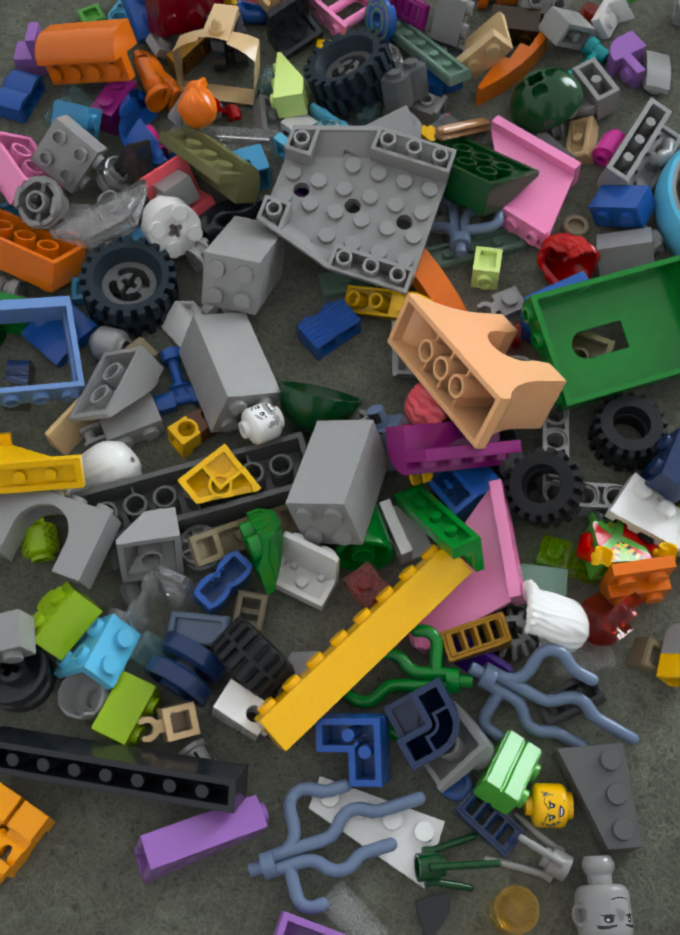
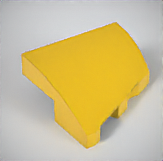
[177,443,261,504]

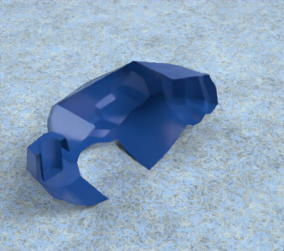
[118,88,177,169]

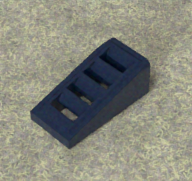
[453,785,526,859]

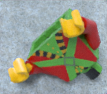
[576,510,678,580]

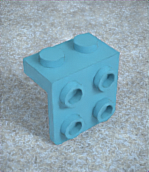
[54,614,141,690]

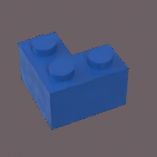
[315,713,391,787]

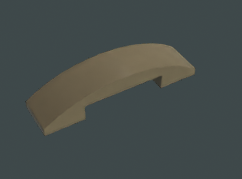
[187,504,299,567]

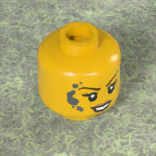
[523,783,574,828]

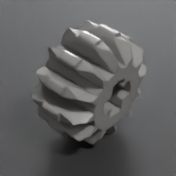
[484,607,537,662]

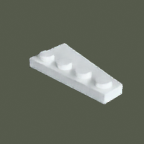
[309,776,445,889]

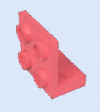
[139,155,216,227]

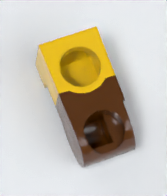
[167,407,219,459]

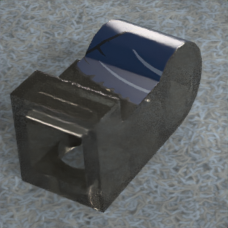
[3,360,35,411]

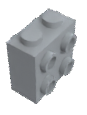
[30,115,108,194]

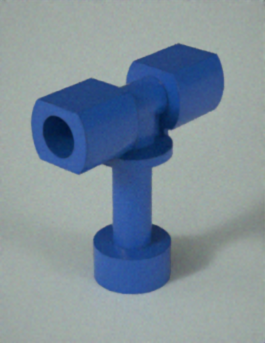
[153,346,200,416]

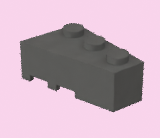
[552,743,643,854]

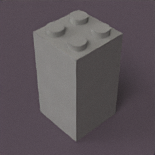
[201,216,286,315]
[179,312,281,433]
[285,420,389,545]

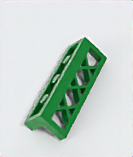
[394,484,485,572]

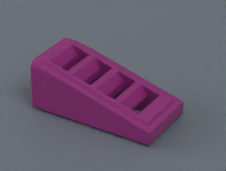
[389,0,430,30]

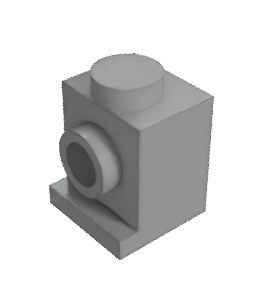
[410,93,448,127]

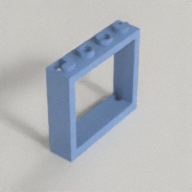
[0,296,85,408]

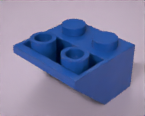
[420,466,504,522]

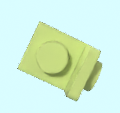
[471,246,503,290]

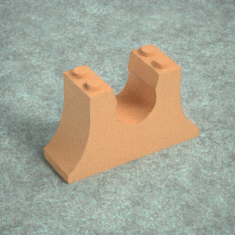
[387,293,567,449]

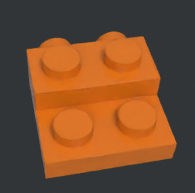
[599,555,677,609]

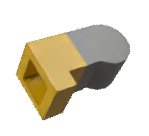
[656,623,680,687]

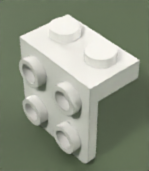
[275,531,340,611]

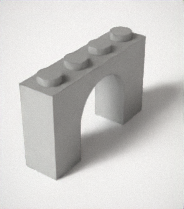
[0,490,122,590]

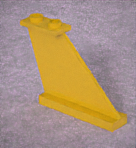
[0,432,86,494]

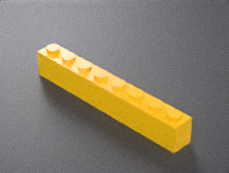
[254,544,472,751]

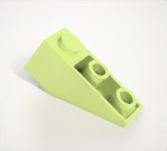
[270,52,309,119]

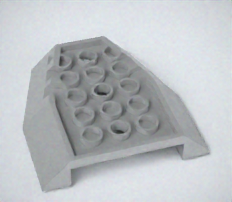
[256,125,457,295]

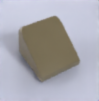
[626,636,663,676]

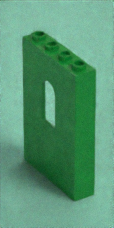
[522,255,680,412]

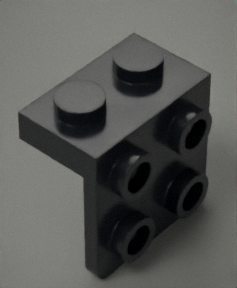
[266,0,323,60]

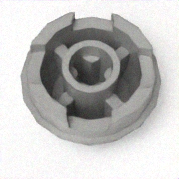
[14,176,69,229]

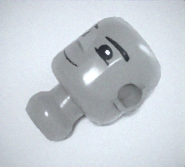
[572,855,633,935]

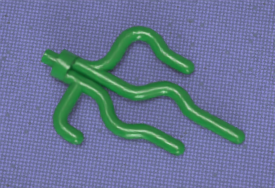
[341,624,473,742]

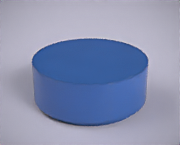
[441,773,472,801]

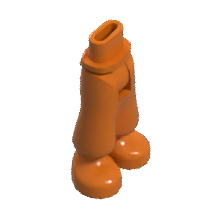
[133,49,184,113]

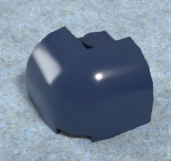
[383,676,460,771]

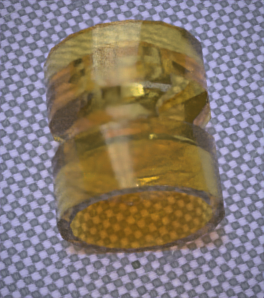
[489,885,540,935]

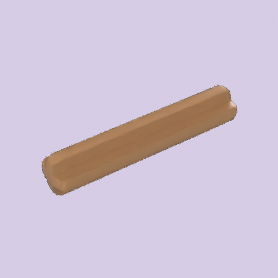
[434,117,491,142]

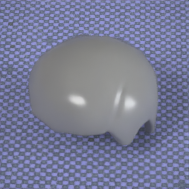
[57,672,110,720]

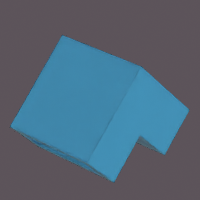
[233,143,272,191]

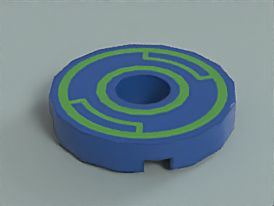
[365,0,397,44]

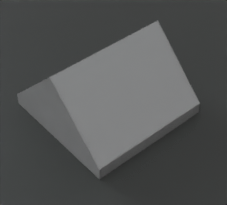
[596,227,654,276]

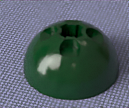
[510,67,583,133]
[278,381,363,432]

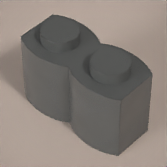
[380,58,430,111]

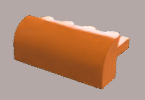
[35,18,137,85]

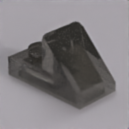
[113,139,153,197]

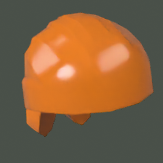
[177,77,217,129]

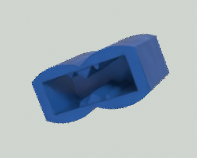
[0,69,46,123]
[194,550,253,615]

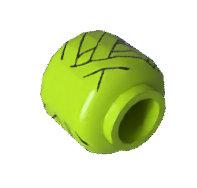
[20,518,61,564]

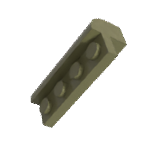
[158,121,260,204]

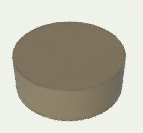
[562,215,589,238]

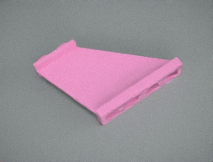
[490,115,581,250]
[409,479,527,655]

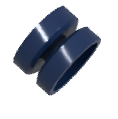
[143,630,227,707]

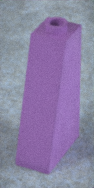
[134,795,269,884]

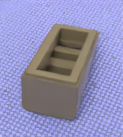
[232,590,270,633]

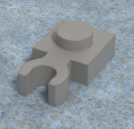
[476,286,524,319]

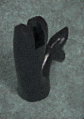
[198,197,262,245]

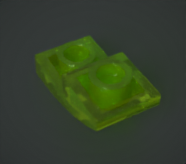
[536,535,596,586]

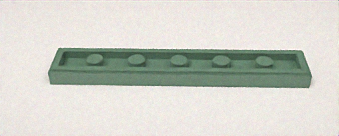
[390,18,471,87]

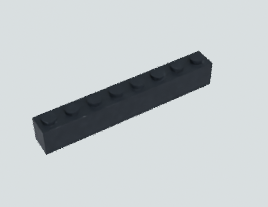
[0,726,248,813]

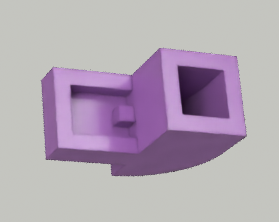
[13,22,48,76]
[606,31,647,90]

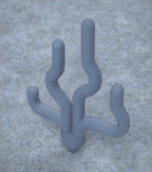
[410,196,505,258]
[468,644,639,747]
[248,779,426,915]

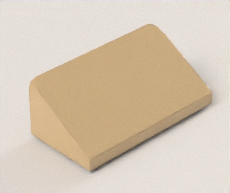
[565,116,599,165]
[45,396,99,455]

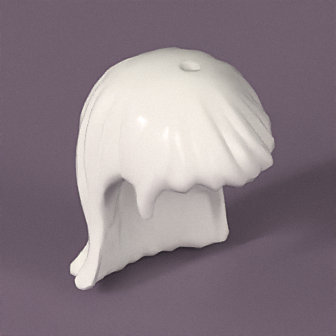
[63,441,142,498]
[523,580,589,653]

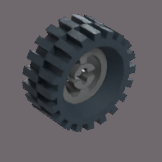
[304,27,397,116]
[79,236,179,338]

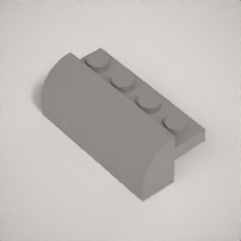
[597,97,680,190]

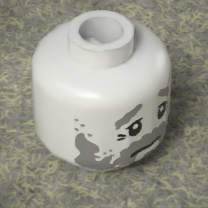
[238,402,285,445]

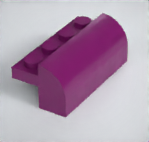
[385,421,521,475]

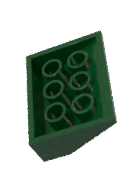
[431,137,540,216]

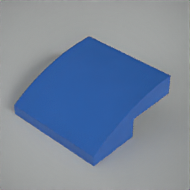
[21,295,100,367]

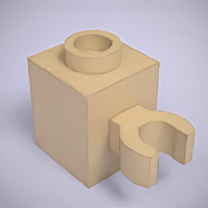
[137,701,201,742]

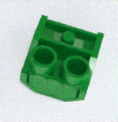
[238,508,283,595]

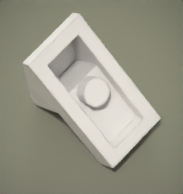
[591,0,634,40]

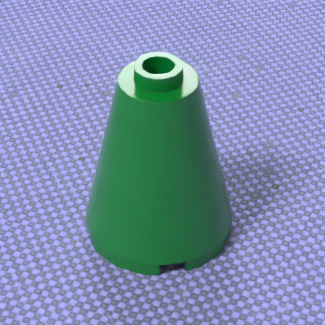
[333,502,394,571]

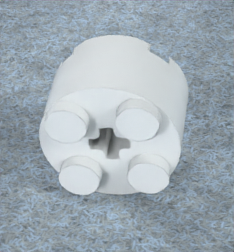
[141,195,203,258]

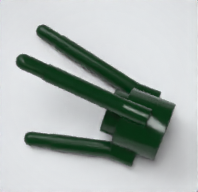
[414,833,502,891]

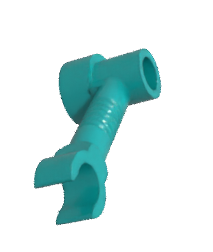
[568,36,609,74]

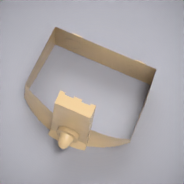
[172,3,260,105]

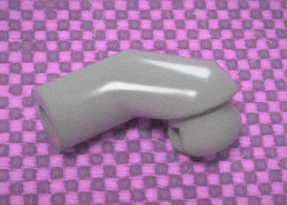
[649,138,675,168]

